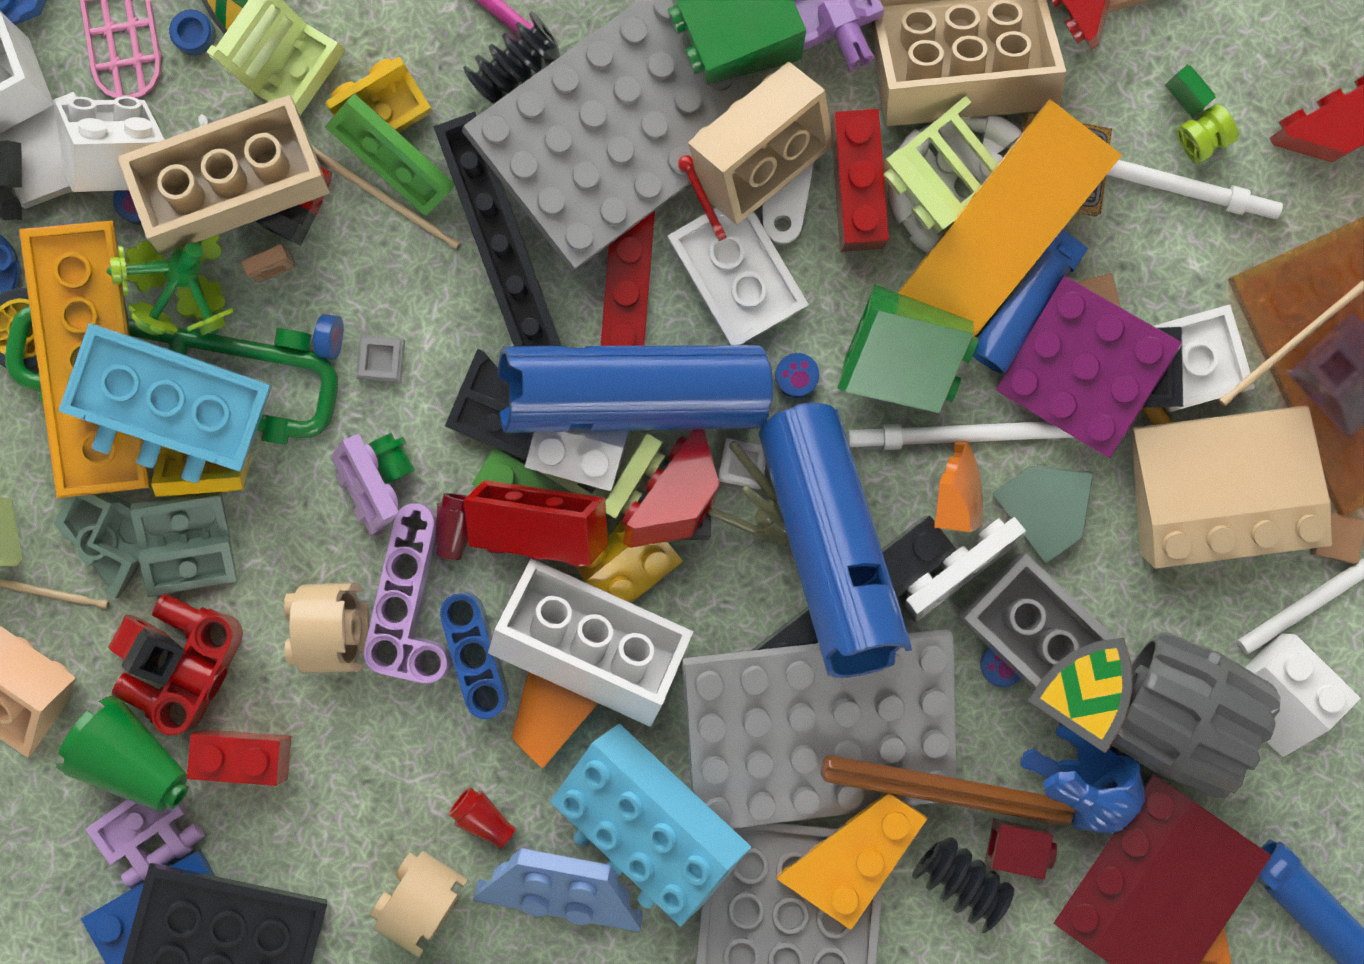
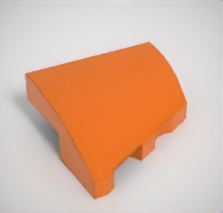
[935,441,983,532]
[512,672,598,769]

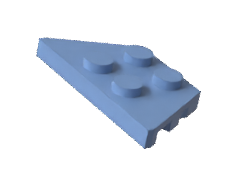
[473,848,643,932]

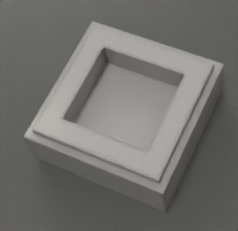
[356,335,405,383]

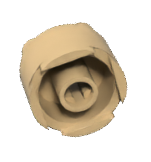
[284,582,370,674]
[370,851,468,958]

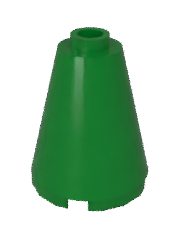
[56,695,189,812]

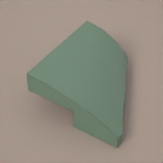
[54,492,140,599]

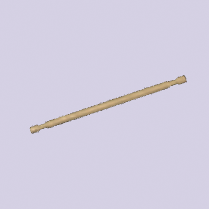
[312,146,461,250]
[1219,280,1364,407]
[0,579,109,609]

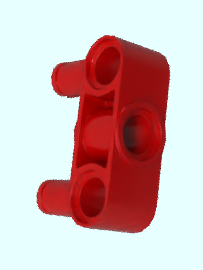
[111,594,243,736]

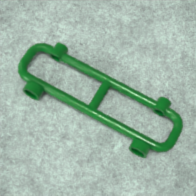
[5,305,338,445]

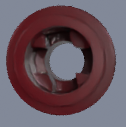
[436,493,468,560]

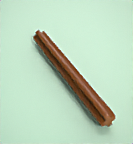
[821,755,1075,825]

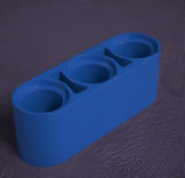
[440,593,509,719]

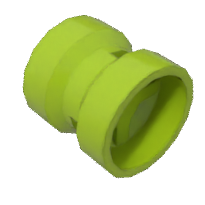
[1176,104,1239,164]

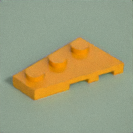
[776,793,927,930]

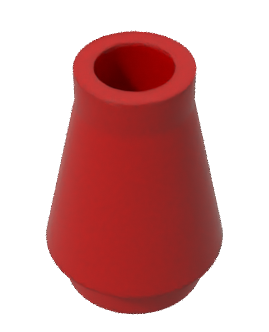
[448,787,516,849]

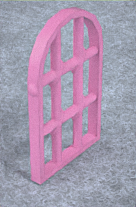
[80,0,162,99]

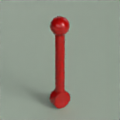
[678,155,727,241]

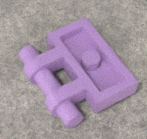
[331,434,399,536]
[85,800,205,889]

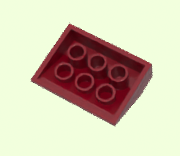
[1053,774,1272,964]

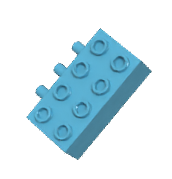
[58,323,273,483]
[550,723,751,927]

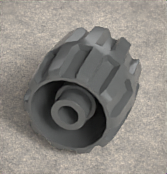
[1111,632,1281,799]

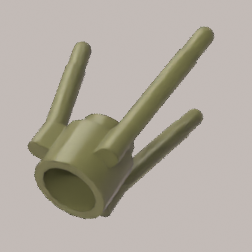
[708,441,789,545]

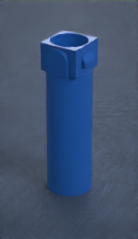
[972,229,1088,374]
[1257,839,1364,964]

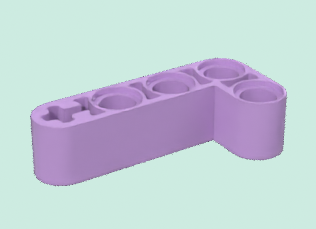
[364,503,452,683]

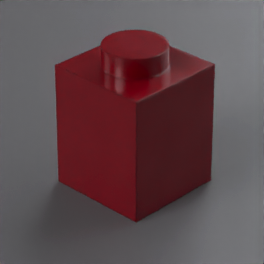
[985,818,1057,880]

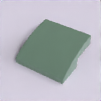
[130,492,237,597]

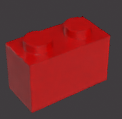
[187,729,292,786]

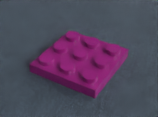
[996,276,1183,458]

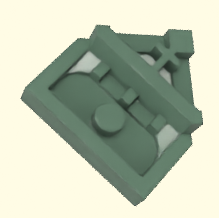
[993,464,1094,563]

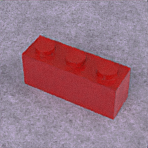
[830,109,889,252]
[464,480,608,567]

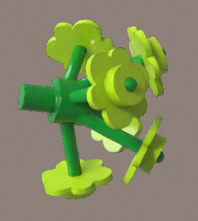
[106,234,234,335]

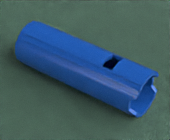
[498,345,773,433]
[758,403,912,678]

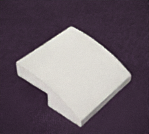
[0,92,77,209]

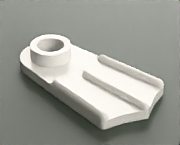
[762,162,814,244]

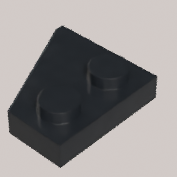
[445,349,534,461]

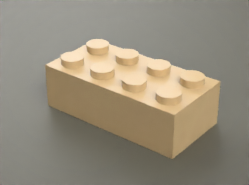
[117,95,330,255]

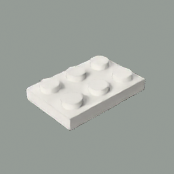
[667,208,809,345]
[904,517,1026,623]

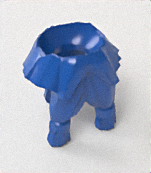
[1020,722,1145,834]

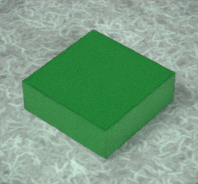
[1165,64,1216,118]

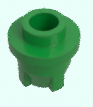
[368,433,415,484]

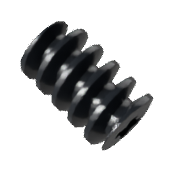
[463,11,560,104]
[912,837,1014,933]

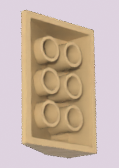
[872,0,1066,126]
[1131,406,1332,569]

